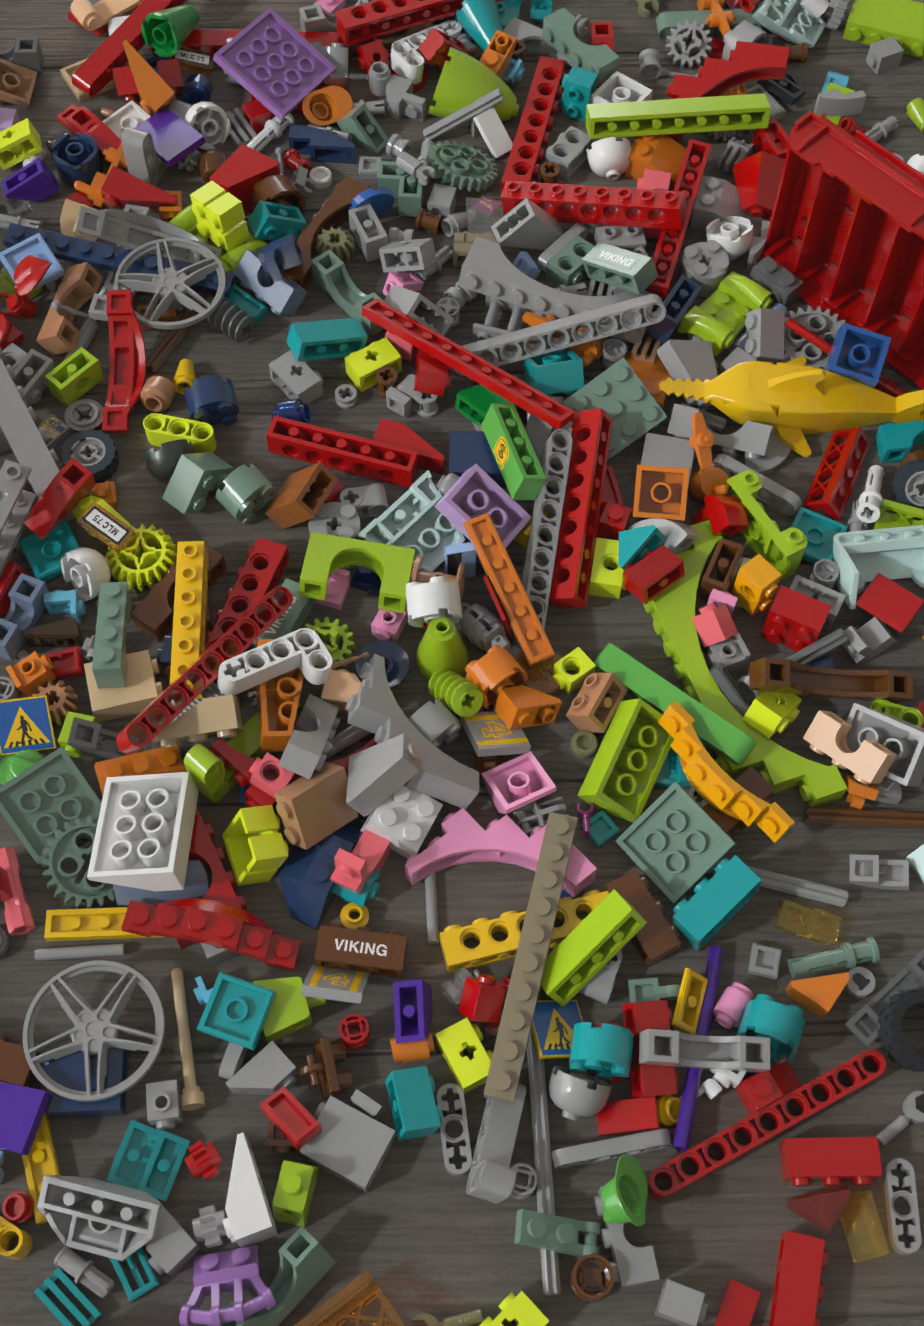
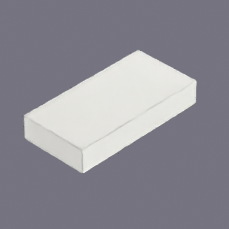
[473,107,513,159]

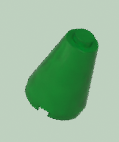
[141,4,199,58]

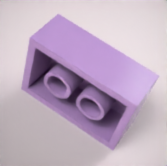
[434,464,532,548]

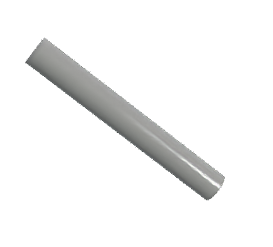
[425,872,439,944]
[35,943,125,961]

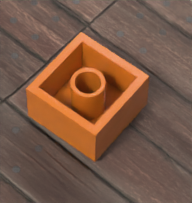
[633,465,690,521]

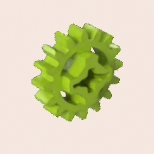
[305,617,355,670]

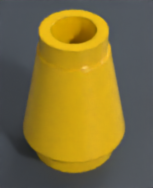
[172,359,196,395]

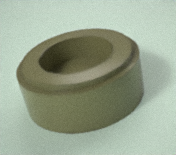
[570,730,598,759]

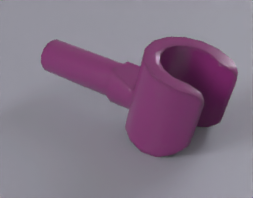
[577,803,594,836]

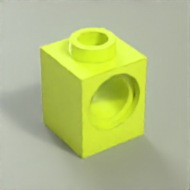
[552,647,596,695]

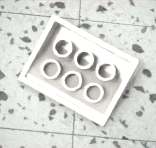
[87,772,199,891]

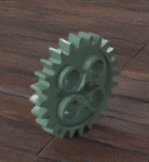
[425,140,499,192]
[41,816,115,909]

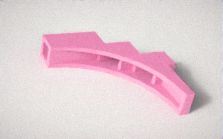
[405,808,597,897]

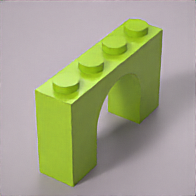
[299,532,415,614]

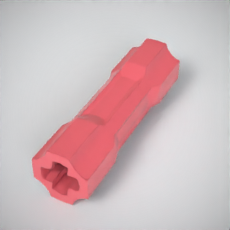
[0,847,35,936]

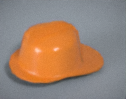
[302,85,353,127]

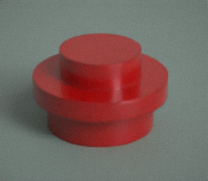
[2,1191,34,1224]

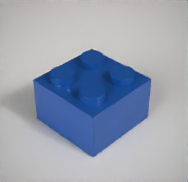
[825,323,891,388]

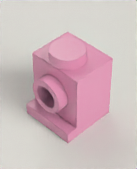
[371,606,408,643]

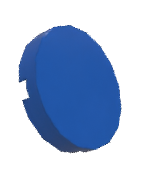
[350,186,395,217]

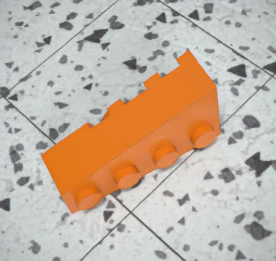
[255,639,309,752]

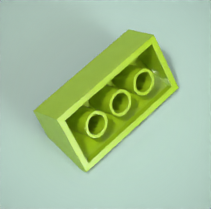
[842,0,924,59]
[577,698,674,823]

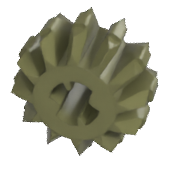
[316,226,355,263]

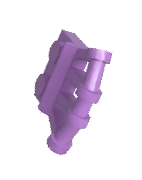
[179,1245,276,1326]

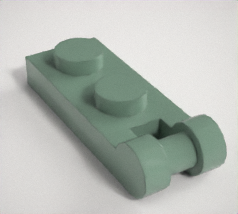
[514,1209,601,1257]

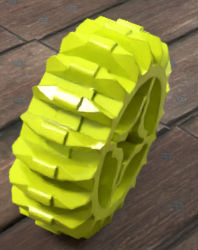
[106,524,177,591]

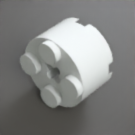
[406,576,462,627]

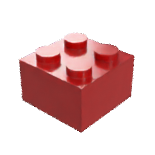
[760,585,831,653]

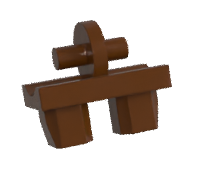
[300,1037,353,1100]

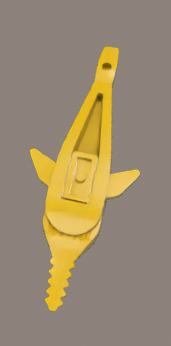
[659,356,924,458]

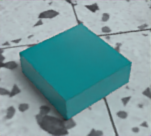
[580,809,620,849]

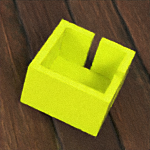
[190,181,250,252]
[222,805,288,886]

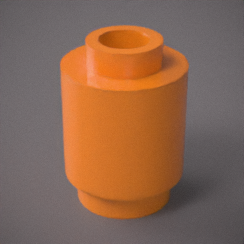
[390,1033,435,1064]

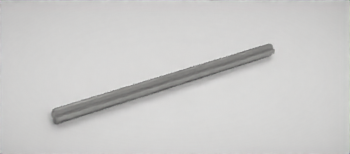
[527,995,561,1296]

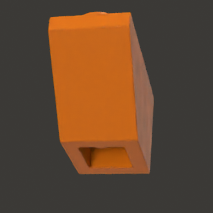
[479,30,517,79]
[493,685,562,730]

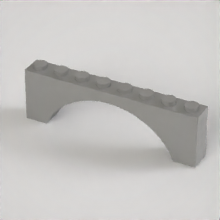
[458,236,653,345]

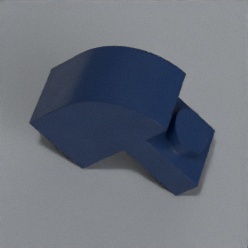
[257,233,303,283]

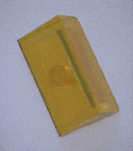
[836,1189,890,1264]

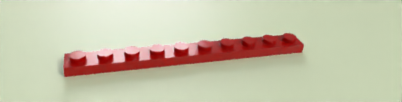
[361,298,575,429]

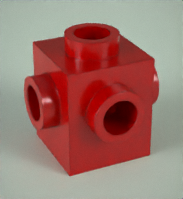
[356,39,390,75]

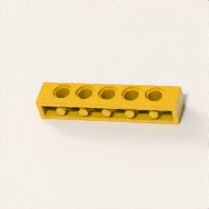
[170,541,209,699]
[440,890,609,974]

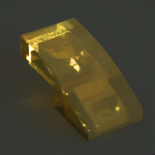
[774,899,842,946]

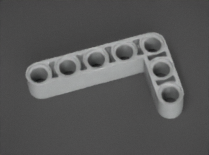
[122,100,193,186]

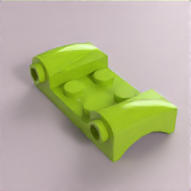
[168,204,267,284]
[678,271,773,357]
[727,470,808,582]

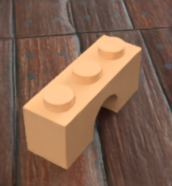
[803,710,897,785]

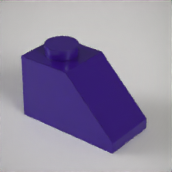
[1,158,59,202]
[393,979,433,1044]

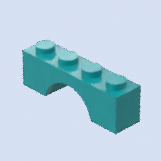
[874,420,924,464]

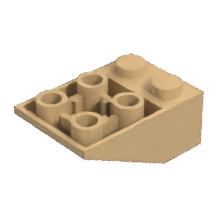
[152,694,244,748]

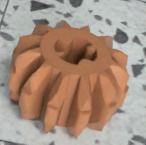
[32,680,79,727]

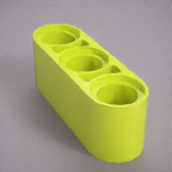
[143,413,217,453]

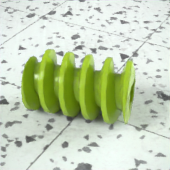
[428,668,484,717]

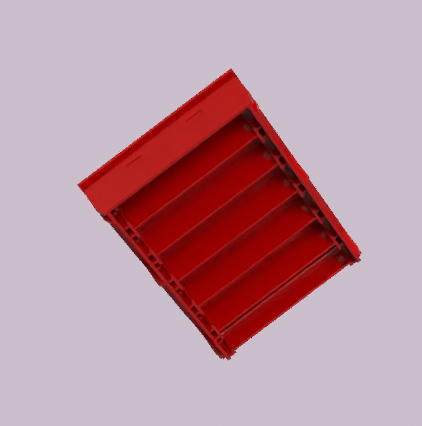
[760,111,924,390]

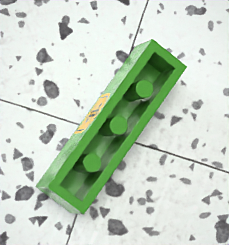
[481,403,546,500]

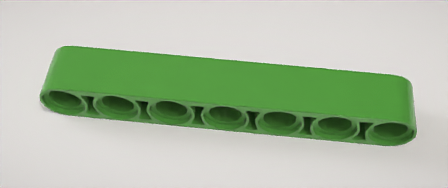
[593,643,757,767]

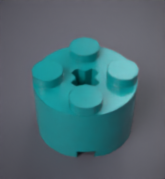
[736,994,805,1062]
[569,1022,634,1080]

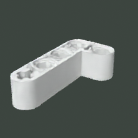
[390,20,462,84]
[217,628,332,695]

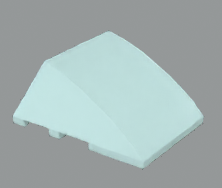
[752,0,826,48]
[357,470,465,572]

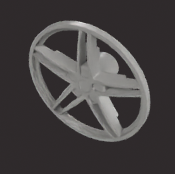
[114,238,226,329]
[23,960,165,1102]

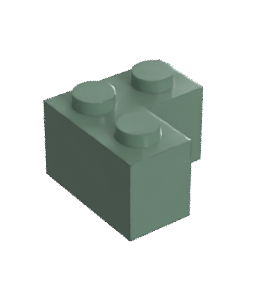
[377,161,424,217]
[162,452,233,514]

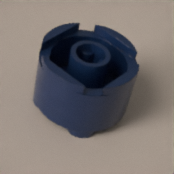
[52,133,103,185]
[184,375,239,428]

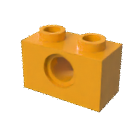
[731,554,781,616]

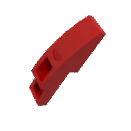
[56,104,122,164]

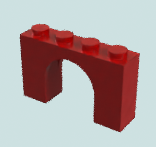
[176,813,248,950]

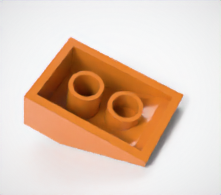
[122,39,176,116]
[625,134,686,190]
[625,351,671,410]

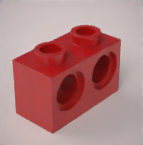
[752,118,789,159]

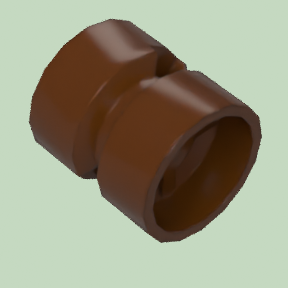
[569,1254,615,1303]

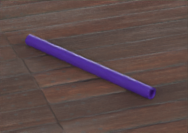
[673,946,724,1152]

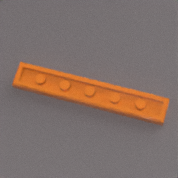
[464,512,555,666]

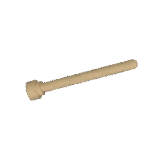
[171,968,205,1111]

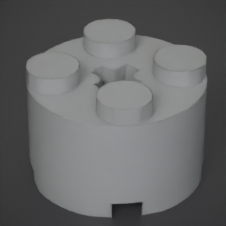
[722,20,772,60]
[679,240,729,297]
[308,502,362,540]
[408,698,461,748]

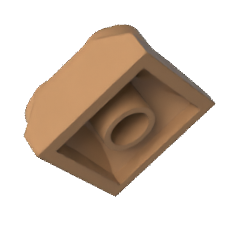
[0,58,37,107]

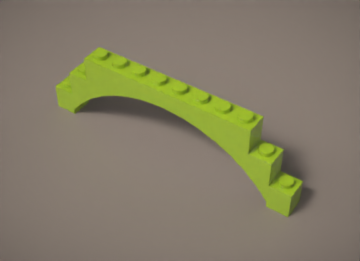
[643,520,848,807]

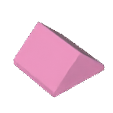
[481,751,557,814]

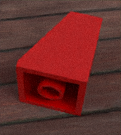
[209,144,281,215]
[733,151,785,221]

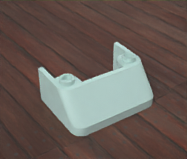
[833,525,924,609]

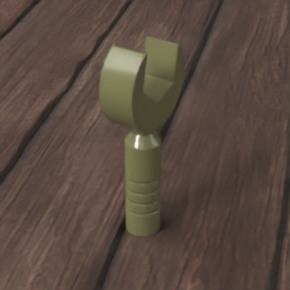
[634,0,659,19]
[411,1308,483,1326]

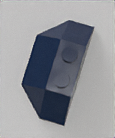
[278,822,363,930]

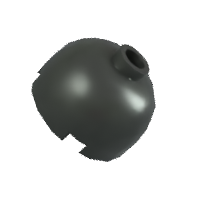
[143,439,195,482]

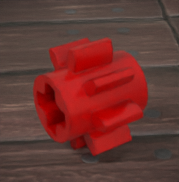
[184,1139,223,1181]

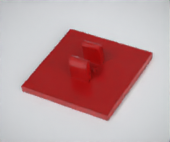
[483,575,514,642]

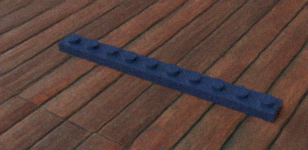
[3,223,236,298]

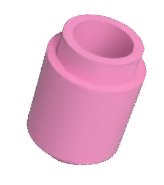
[713,982,754,1029]

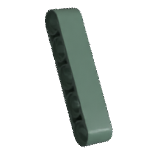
[656,9,761,42]

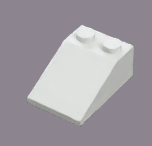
[223,1132,278,1247]

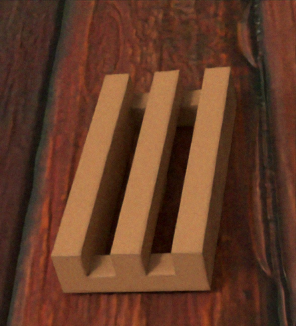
[630,326,662,364]

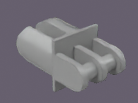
[716,136,755,175]
[513,796,570,837]

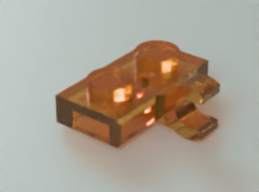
[513,651,562,696]

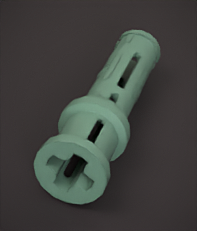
[788,937,880,978]

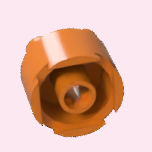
[465,645,528,709]

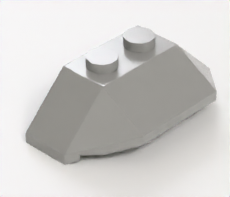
[37,1175,162,1261]

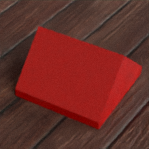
[856,572,924,633]

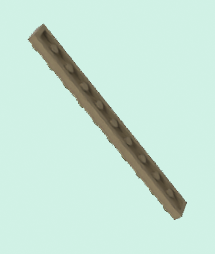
[483,812,578,1104]

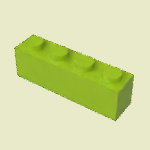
[541,889,647,1007]

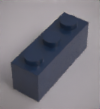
[645,274,702,344]

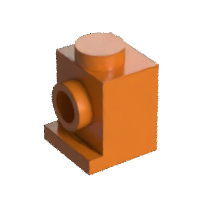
[6,651,56,697]

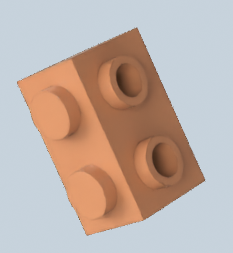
[566,673,628,733]

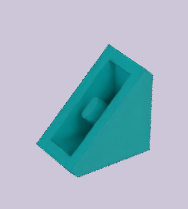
[618,525,667,571]

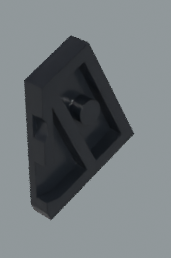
[757,73,806,105]

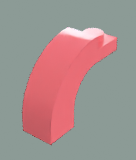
[330,830,391,894]

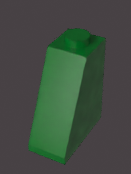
[455,374,527,427]

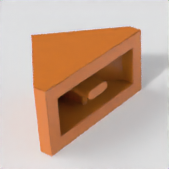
[785,972,850,1019]

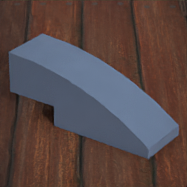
[113,860,209,906]

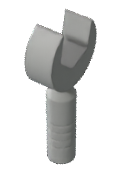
[875,1091,924,1147]

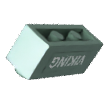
[582,242,658,295]
[249,578,316,650]

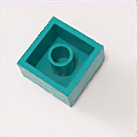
[523,348,584,397]

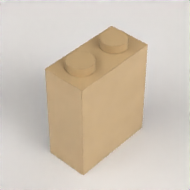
[84,650,164,723]

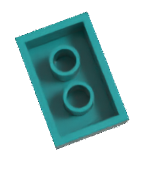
[673,855,761,952]

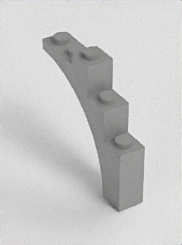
[346,654,479,810]

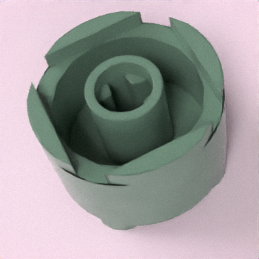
[216,463,275,525]

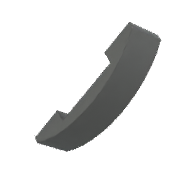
[67,717,182,760]
[845,949,924,1047]

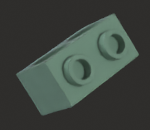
[546,235,595,286]

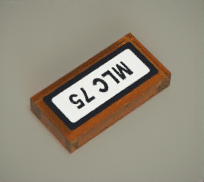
[170,47,214,75]
[77,502,136,553]

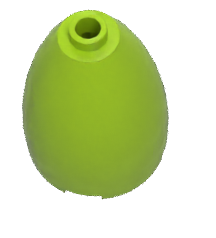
[428,47,520,124]

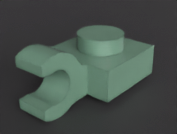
[628,977,680,1003]

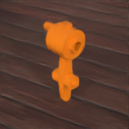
[696,0,736,36]
[74,142,128,208]
[522,311,603,367]
[689,412,730,501]

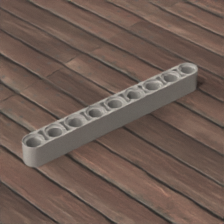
[454,294,666,375]
[513,429,573,650]

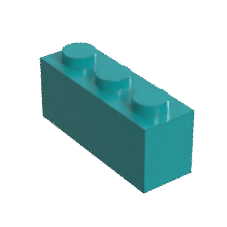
[286,317,368,362]

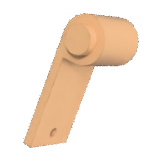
[70,0,141,31]

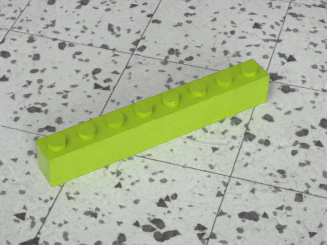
[585,93,771,139]

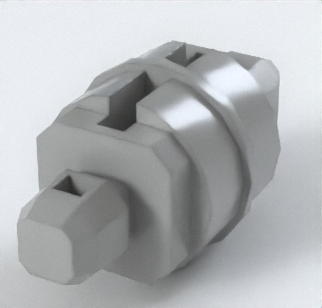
[459,603,511,652]

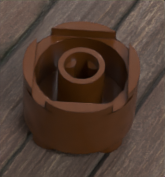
[251,173,305,214]

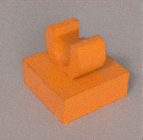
[90,481,118,508]
[844,774,879,809]

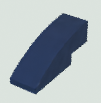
[288,124,356,164]

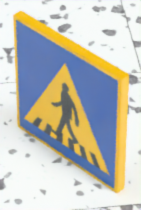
[0,695,57,756]
[531,1000,583,1059]

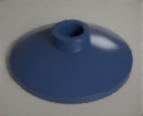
[356,640,410,689]

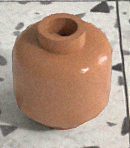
[140,376,176,412]

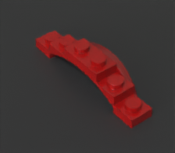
[102,290,147,434]
[121,898,301,972]

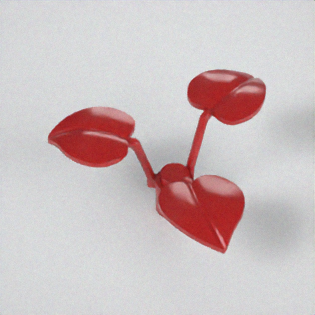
[0,256,52,345]

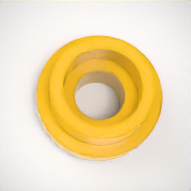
[340,902,369,930]
[658,1094,681,1126]

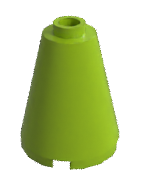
[415,617,468,680]

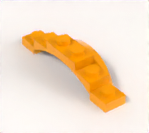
[658,701,795,843]

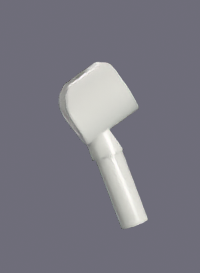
[679,1079,722,1101]

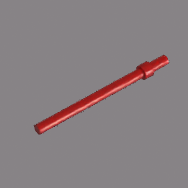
[784,317,906,397]

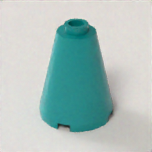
[456,0,503,52]

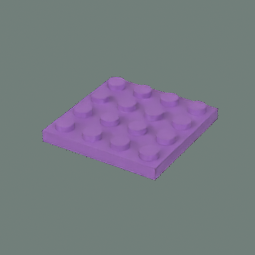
[213,7,336,121]

